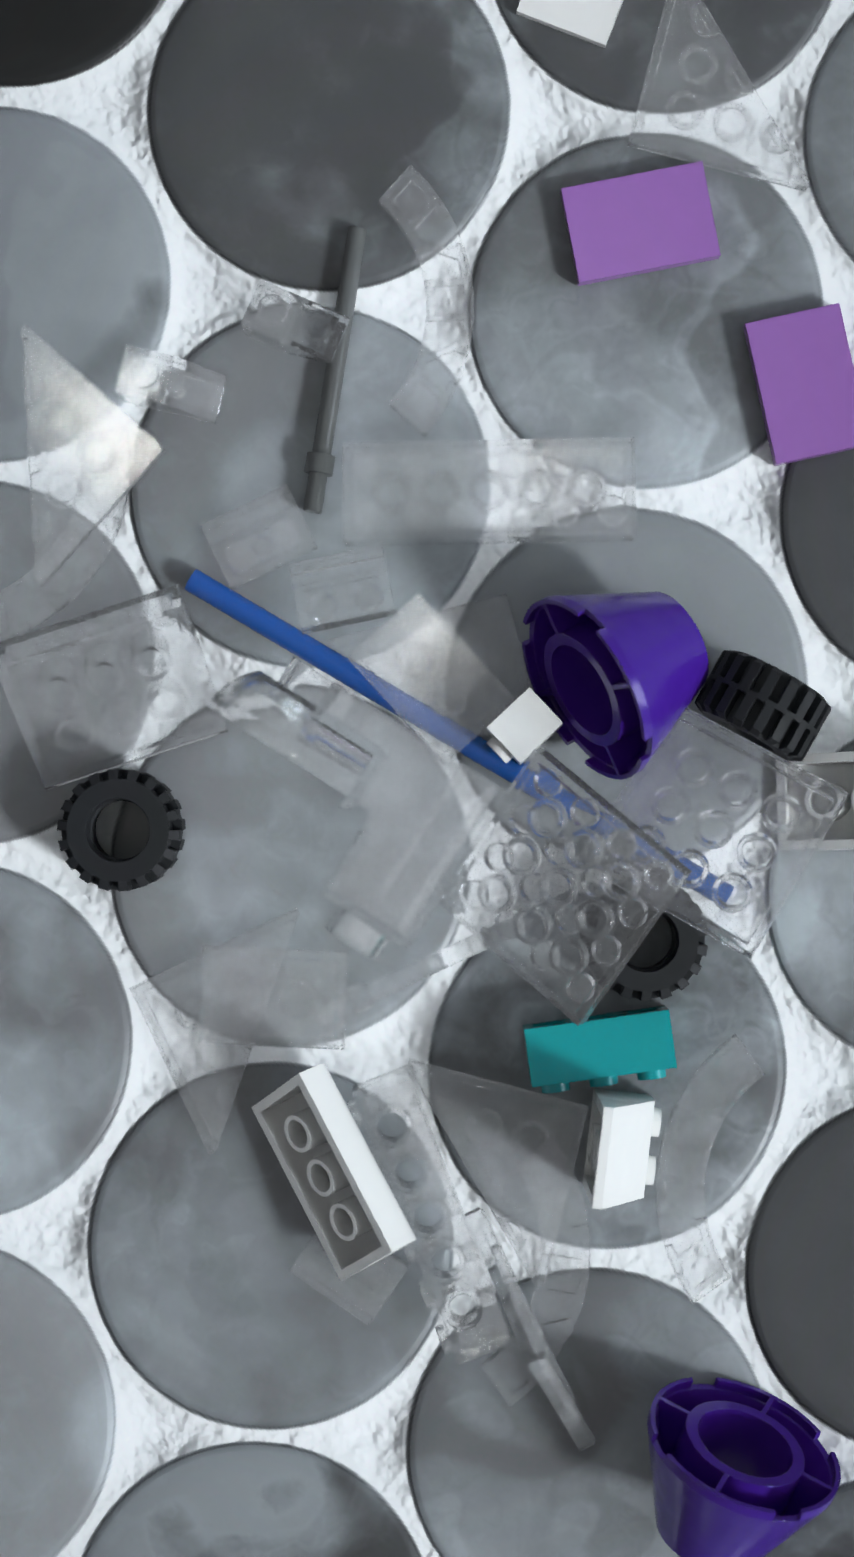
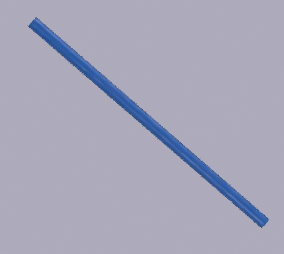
[185,569,734,908]

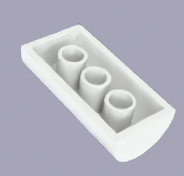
[251,1064,417,1281]

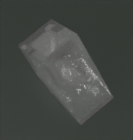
[115,344,227,424]

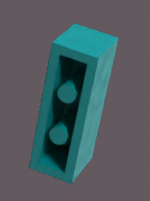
[522,1005,677,1094]

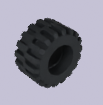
[694,650,831,761]
[57,769,186,892]
[582,877,708,1001]

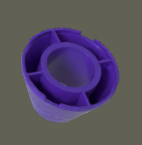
[522,591,709,780]
[647,1377,841,1557]

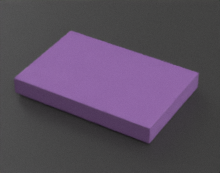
[560,161,721,286]
[743,303,854,466]

